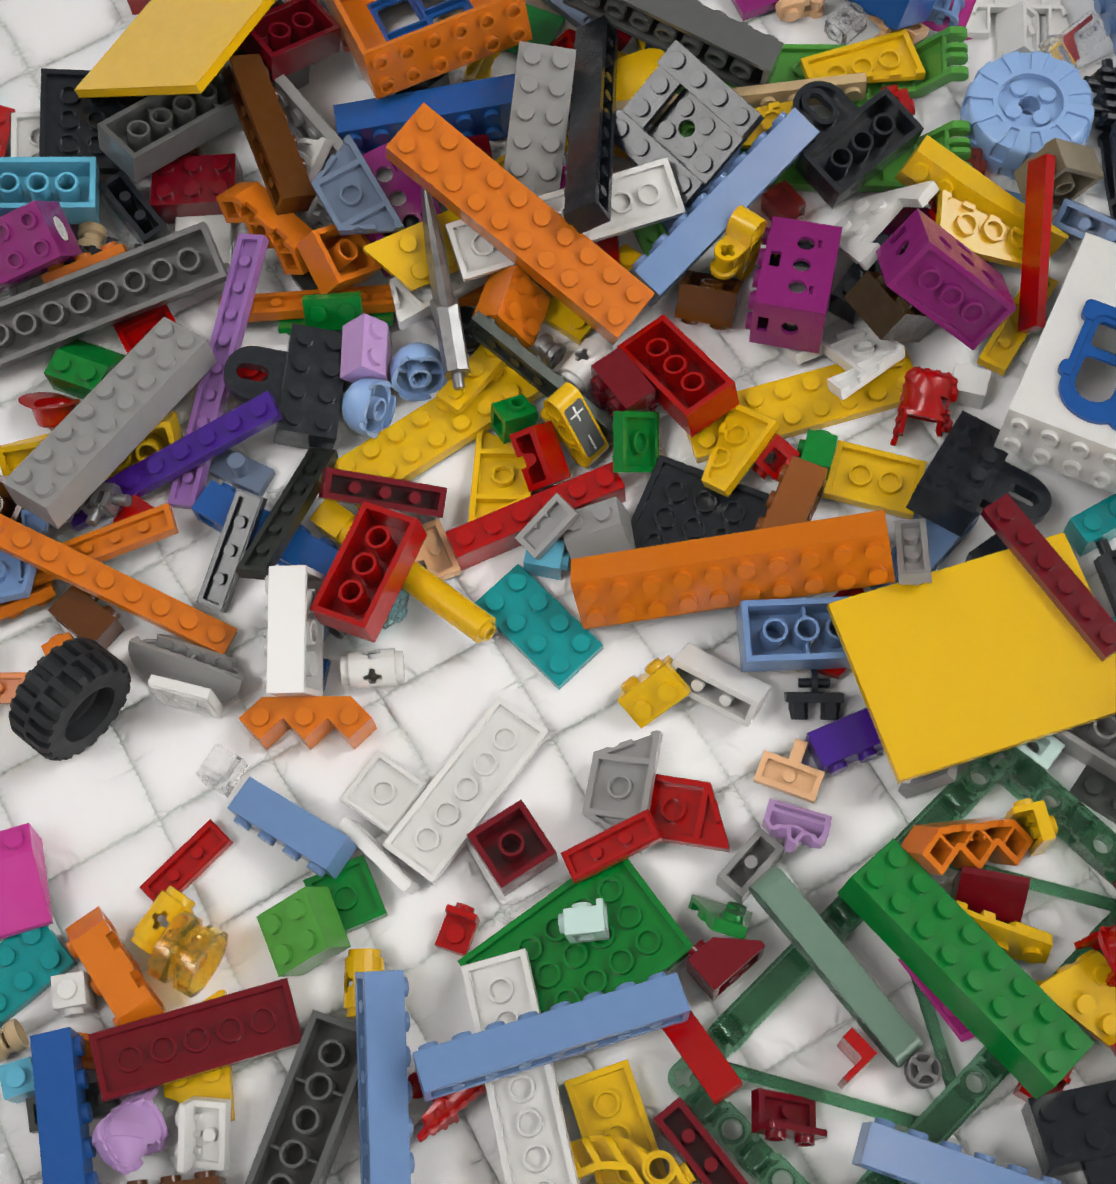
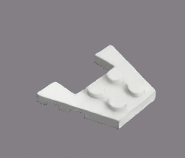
[966,0,1074,41]
[835,180,940,270]
[783,326,905,400]

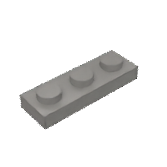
[894,518,932,585]

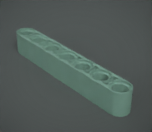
[748,865,924,1068]

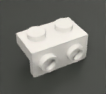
[174,1096,231,1173]

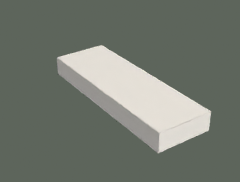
[338,818,420,895]

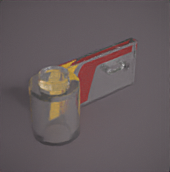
[1038,10,1109,68]

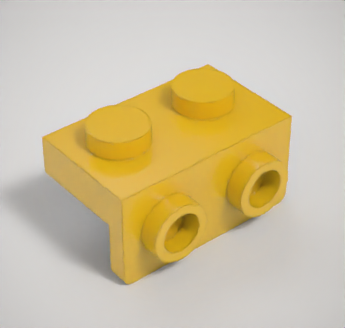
[617,655,691,729]
[1004,798,1058,856]

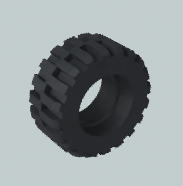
[9,637,131,761]

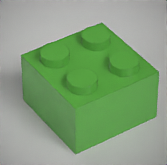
[256,887,351,977]

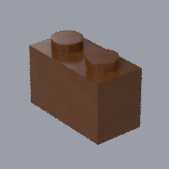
[48,585,125,649]

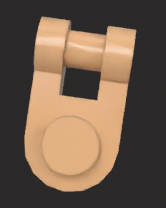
[775,0,825,22]

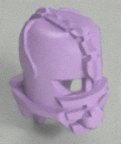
[92,1088,171,1175]

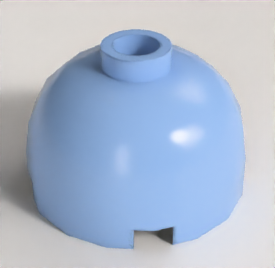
[390,342,449,402]
[341,378,396,438]

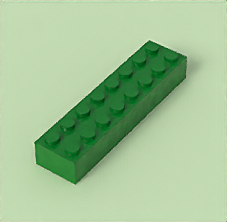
[837,838,1095,1100]

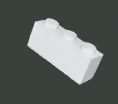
[671,643,771,727]

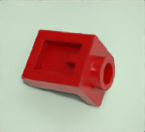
[435,902,480,956]

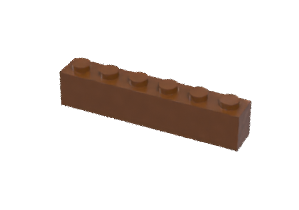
[222,54,316,215]

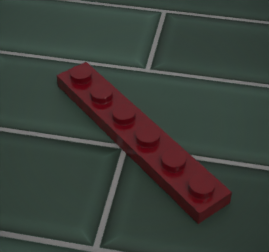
[980,493,1116,662]

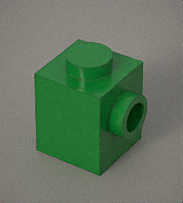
[490,394,538,444]
[797,429,838,480]

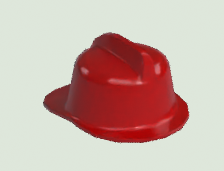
[18,392,80,431]

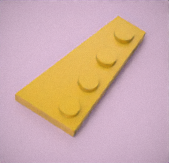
[543,244,643,345]

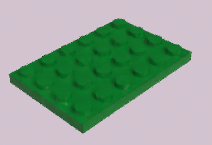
[457,858,693,1013]

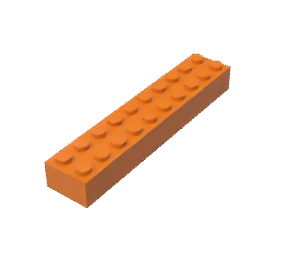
[385,102,655,345]
[570,510,895,629]

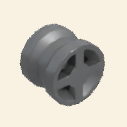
[530,333,566,369]
[904,1052,942,1089]

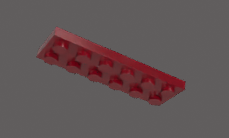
[88,978,302,1103]

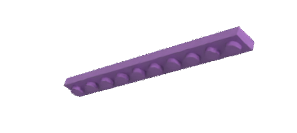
[167,233,269,510]

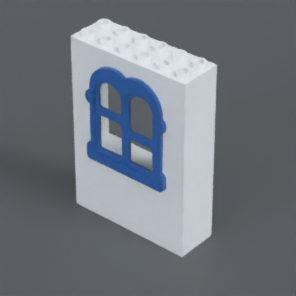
[994,232,1116,494]

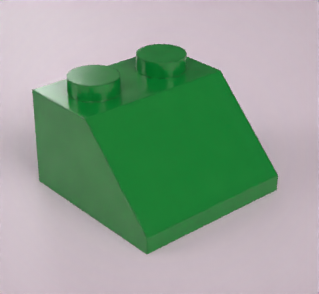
[44,339,126,399]

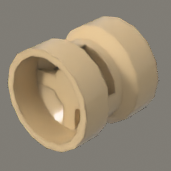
[77,221,107,252]
[0,1018,29,1063]

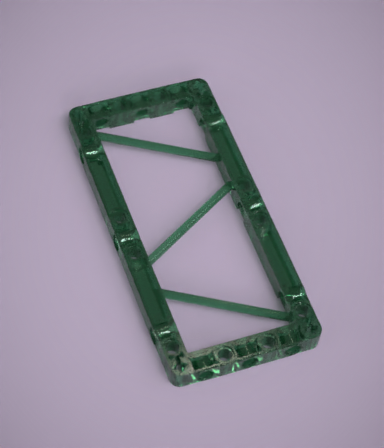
[667,747,1116,1184]

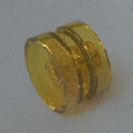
[148,911,228,998]

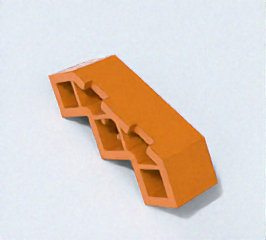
[216,181,312,275]
[239,696,377,750]
[901,817,1034,876]
[65,906,167,1026]

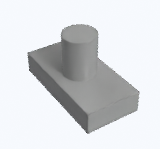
[515,493,581,560]

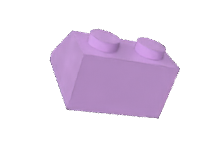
[340,313,392,388]

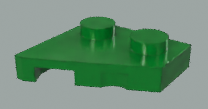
[688,894,753,939]

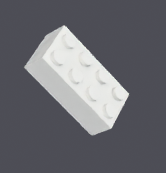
[263,565,324,697]

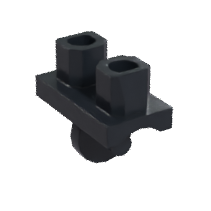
[784,669,844,720]

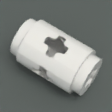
[559,335,614,393]
[340,648,405,689]

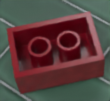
[240,0,342,82]
[150,153,243,224]

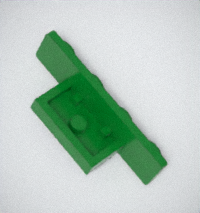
[278,291,395,335]

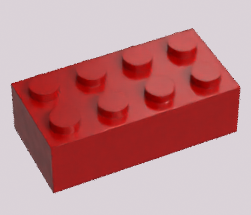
[616,314,739,437]
[310,501,427,643]

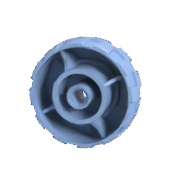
[960,51,1094,180]

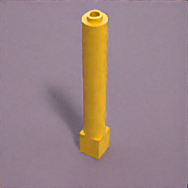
[309,500,496,643]

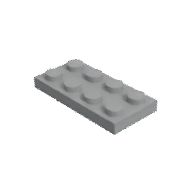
[275,74,343,163]

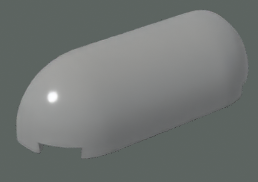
[128,634,245,703]

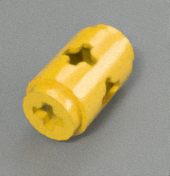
[130,885,196,958]
[343,948,384,1019]

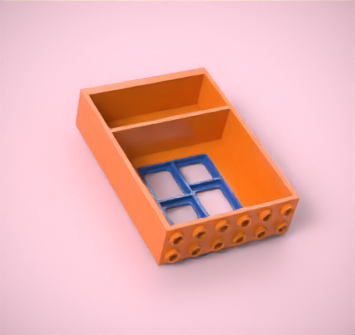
[323,0,533,100]

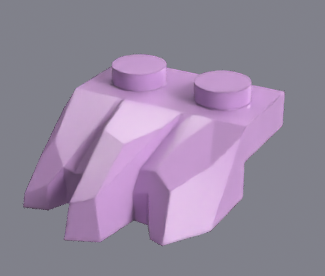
[762,798,832,853]

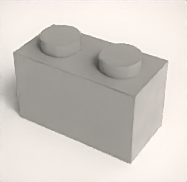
[716,827,785,904]

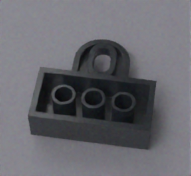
[791,81,924,209]
[223,323,344,449]
[906,410,1052,537]
[1021,1080,1116,1184]

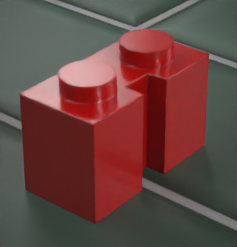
[509,421,571,492]

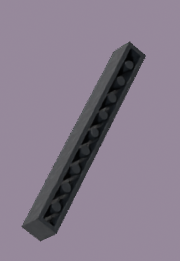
[563,15,619,234]

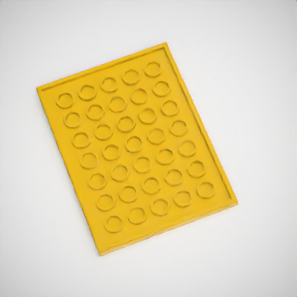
[74,0,276,98]
[827,532,1116,784]

